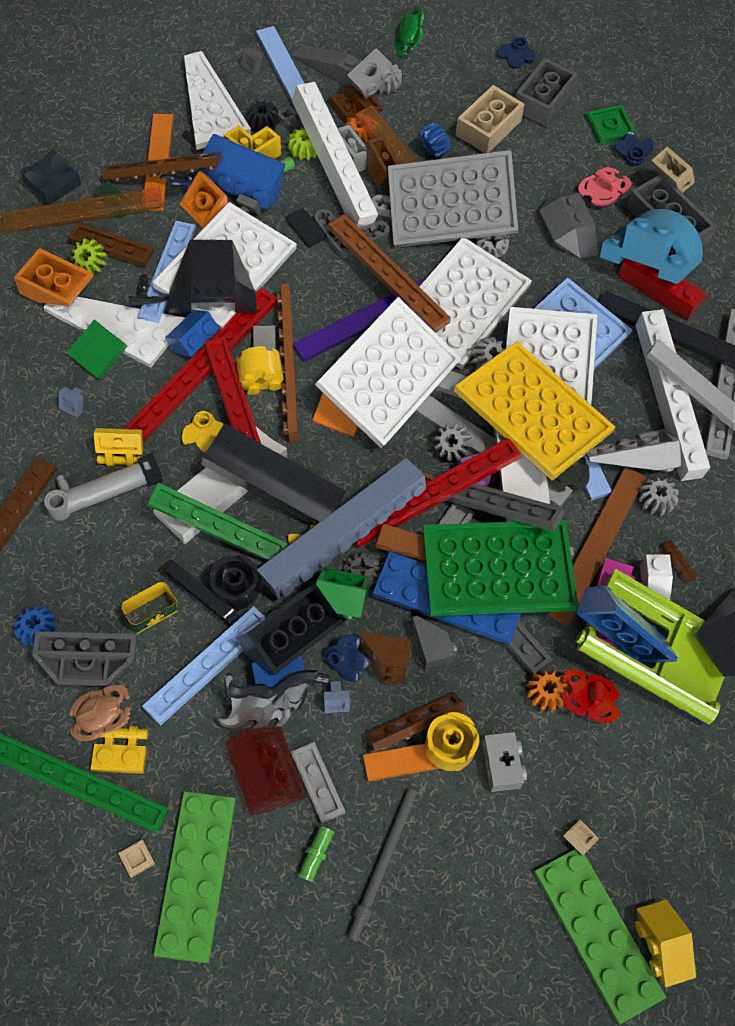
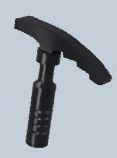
[129,274,169,305]

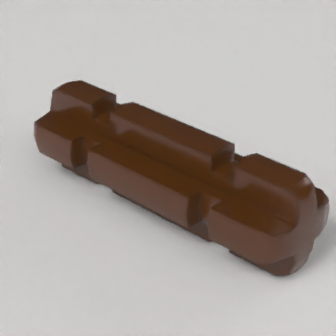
[661,540,697,583]

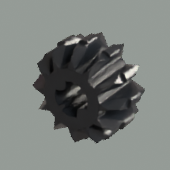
[246,100,279,131]

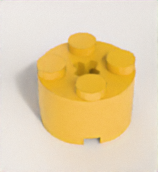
[236,346,283,395]
[425,712,479,771]

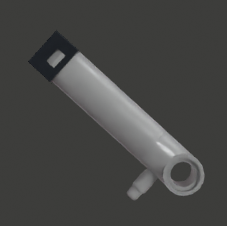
[44,453,163,521]

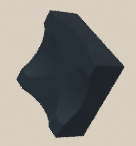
[20,150,81,205]

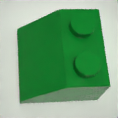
[316,567,371,619]

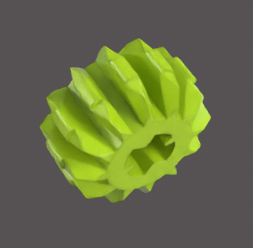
[288,127,317,161]
[70,239,107,275]

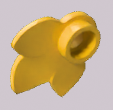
[182,411,223,453]

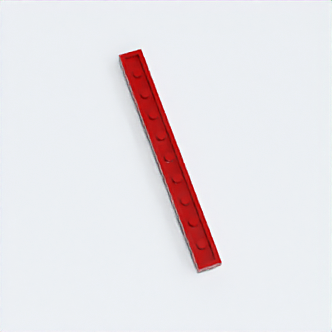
[123,288,278,443]

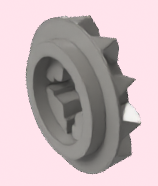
[476,234,509,258]

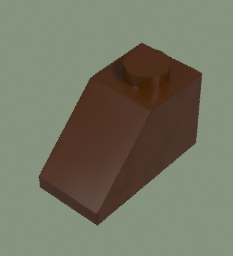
[366,136,399,188]

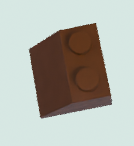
[360,631,411,686]

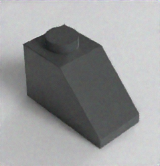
[411,616,457,670]

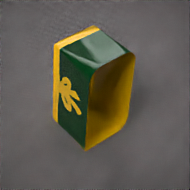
[122,582,178,634]

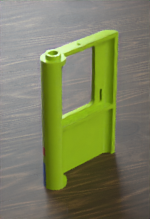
[575,569,725,725]

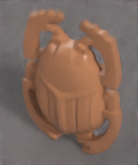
[69,685,131,741]

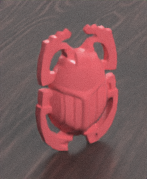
[578,167,632,206]

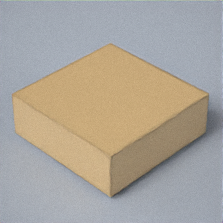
[564,820,599,855]
[118,840,155,878]

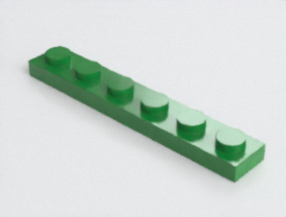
[147,483,288,562]

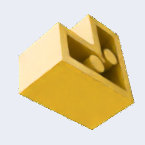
[223,125,281,159]
[635,900,696,987]

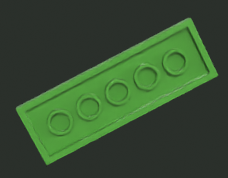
[154,792,236,964]
[534,849,667,1025]

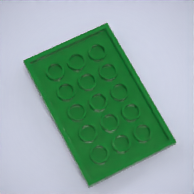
[423,520,579,616]

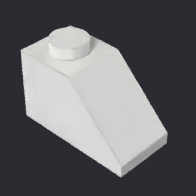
[640,555,673,600]

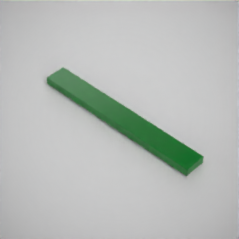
[0,733,169,834]

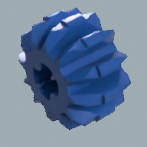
[418,123,451,159]
[13,605,57,647]

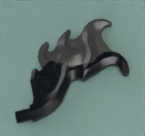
[218,670,329,729]

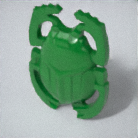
[396,6,424,57]

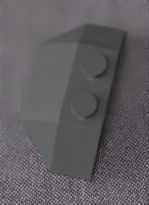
[539,192,599,259]
[32,632,137,686]

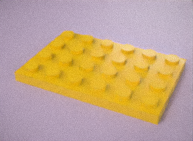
[454,341,615,481]

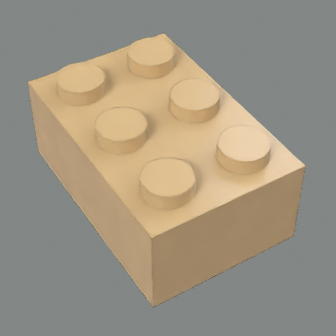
[456,85,524,153]

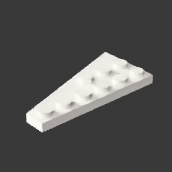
[184,51,251,150]
[43,297,185,368]

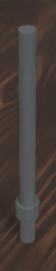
[347,788,417,942]

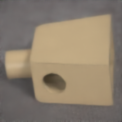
[651,147,695,193]

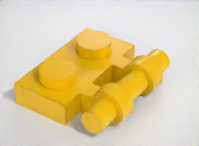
[94,428,143,467]
[91,726,148,774]

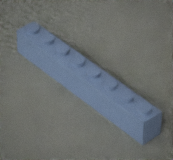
[257,458,426,600]

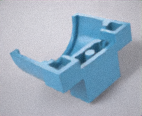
[600,209,703,284]

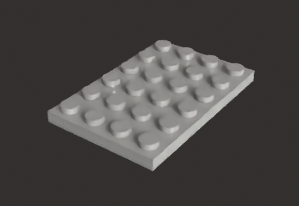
[388,150,519,248]

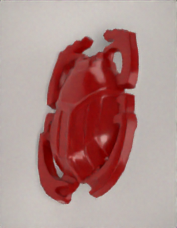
[562,669,620,723]

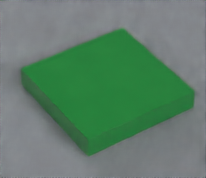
[586,105,636,144]
[67,319,128,380]

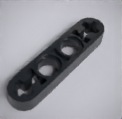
[162,559,239,626]

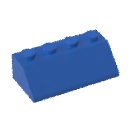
[197,134,285,209]
[577,585,678,663]

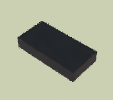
[286,208,326,248]

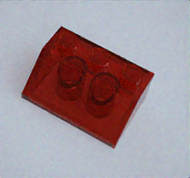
[226,727,307,815]

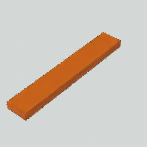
[142,114,174,211]

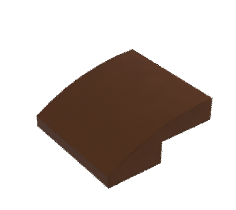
[328,85,383,123]

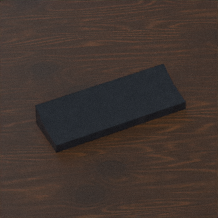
[201,423,346,526]

